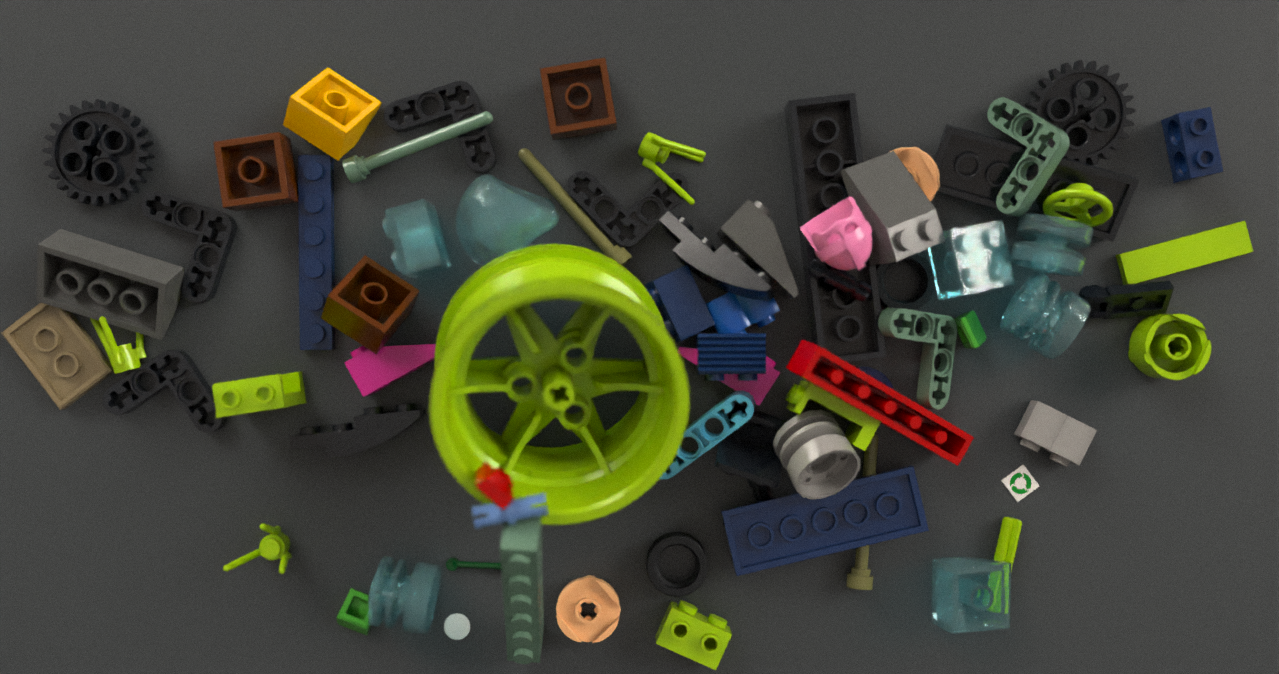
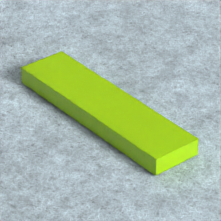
[1116,221,1253,285]

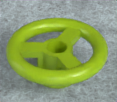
[1043,183,1113,228]

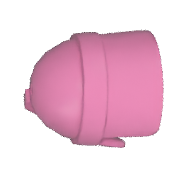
[800,196,873,271]

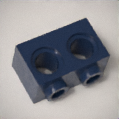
[1161,107,1223,183]

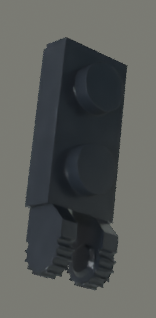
[1075,280,1174,319]

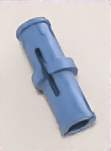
[472,492,548,529]

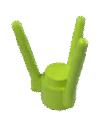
[638,132,706,205]
[90,316,147,374]
[223,523,292,574]

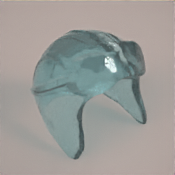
[456,174,559,266]

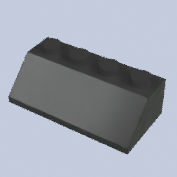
[37,229,184,340]

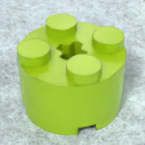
[1128,314,1211,380]

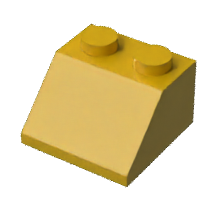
[283,67,382,161]

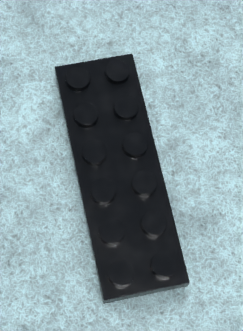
[933,124,1139,242]

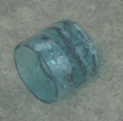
[1000,272,1091,360]
[368,556,441,635]

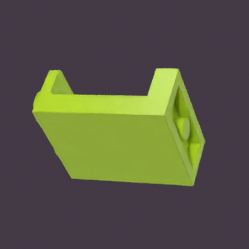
[212,371,307,418]
[785,380,881,451]

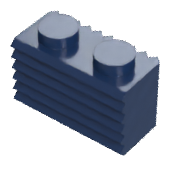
[697,333,766,381]

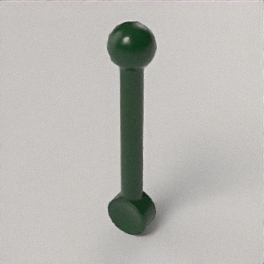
[446,557,501,571]

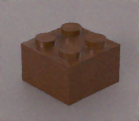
[540,57,617,140]
[213,132,298,211]
[321,255,420,354]

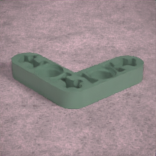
[987,97,1070,217]
[878,307,957,410]

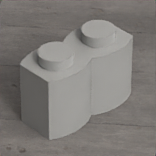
[1014,400,1097,467]

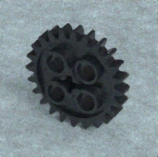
[1025,60,1136,165]
[42,99,155,207]

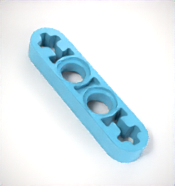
[659,390,756,479]

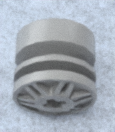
[773,410,860,499]

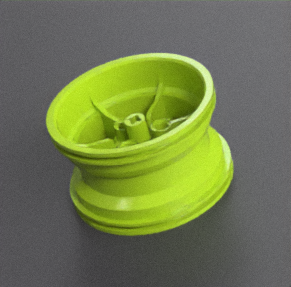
[430,244,689,525]

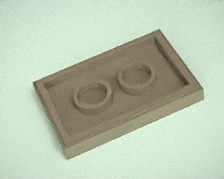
[1,303,114,410]

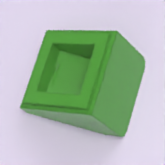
[954,310,987,349]
[337,588,381,635]

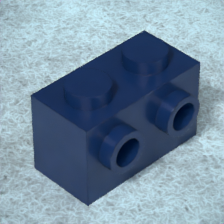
[644,265,715,343]

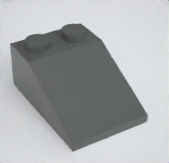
[840,151,946,266]
[717,199,799,300]

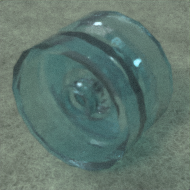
[1009,214,1094,277]

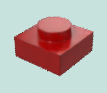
[476,462,513,510]

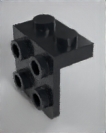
[715,403,787,487]

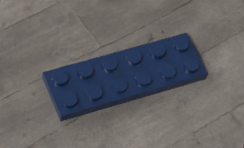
[721,465,929,576]

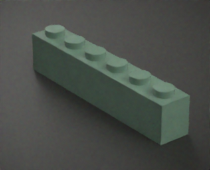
[500,516,544,664]

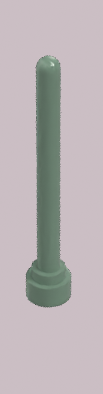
[342,111,493,184]

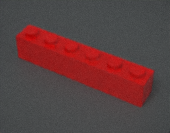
[786,339,974,466]

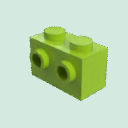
[655,600,732,670]

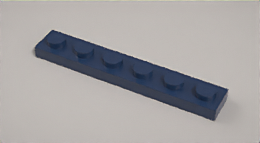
[298,155,335,350]

